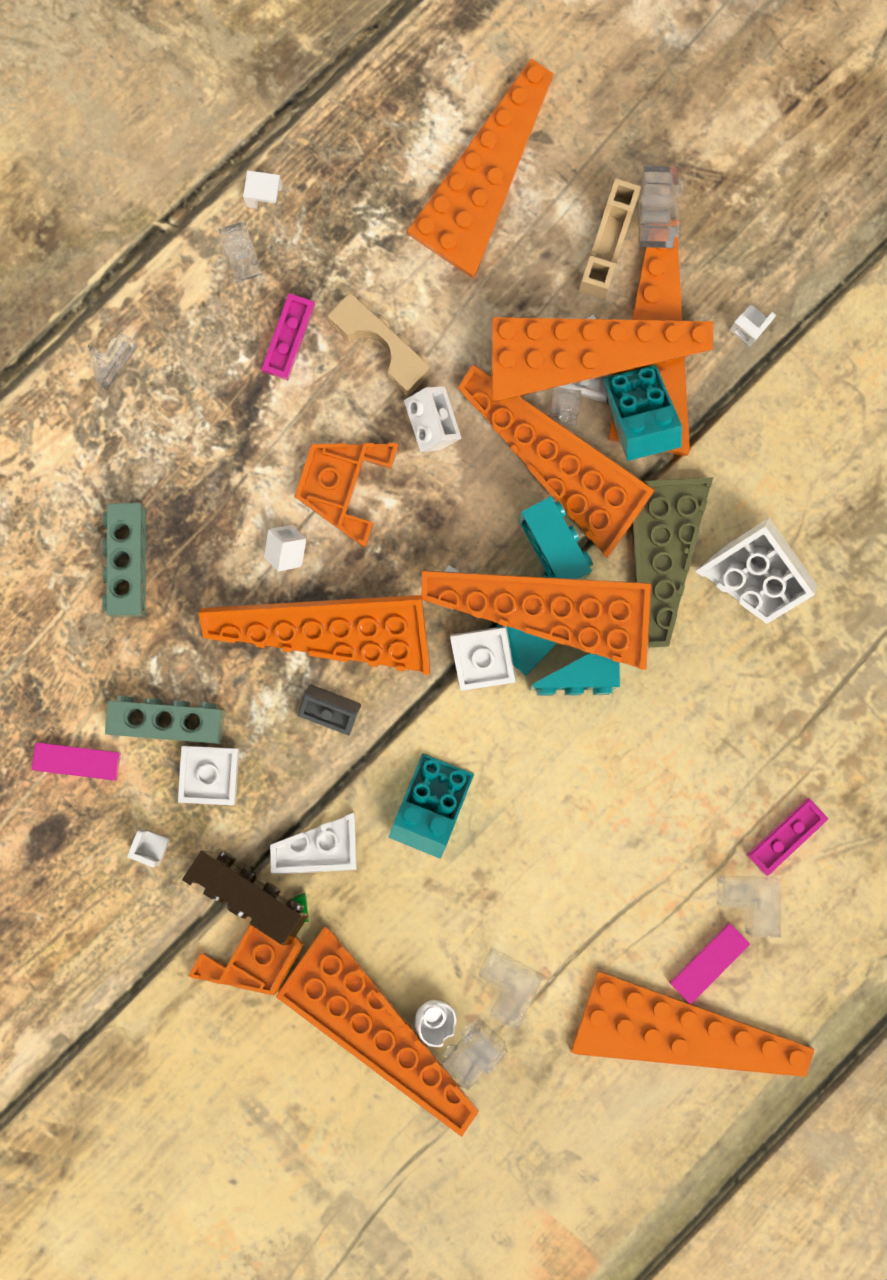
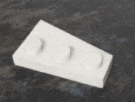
[270,813,357,874]

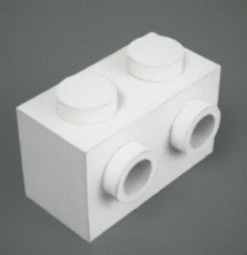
[404,386,462,452]

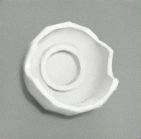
[414,1000,457,1047]

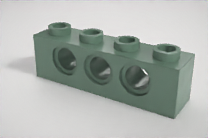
[102,503,146,618]
[105,696,225,744]

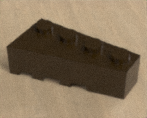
[182,850,309,945]

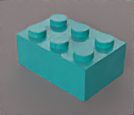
[519,496,593,579]

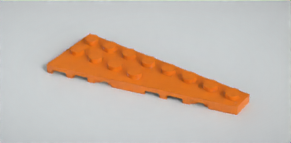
[407,58,554,279]
[608,227,690,456]
[491,317,713,402]
[458,365,656,558]
[421,570,652,670]
[199,595,431,675]
[276,927,479,1137]
[571,971,815,1077]

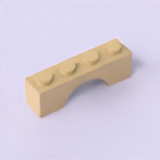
[579,178,641,300]
[327,292,431,397]

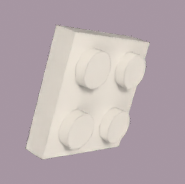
[450,626,516,691]
[178,746,239,805]

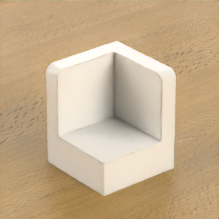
[243,170,282,209]
[730,305,776,347]
[264,525,306,571]
[127,829,170,867]

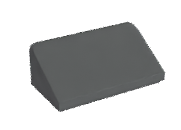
[297,685,361,736]

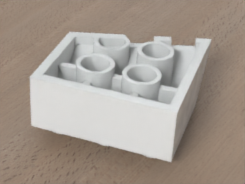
[695,518,817,624]

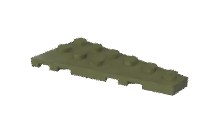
[632,477,713,648]

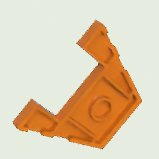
[294,443,399,547]
[188,925,304,995]

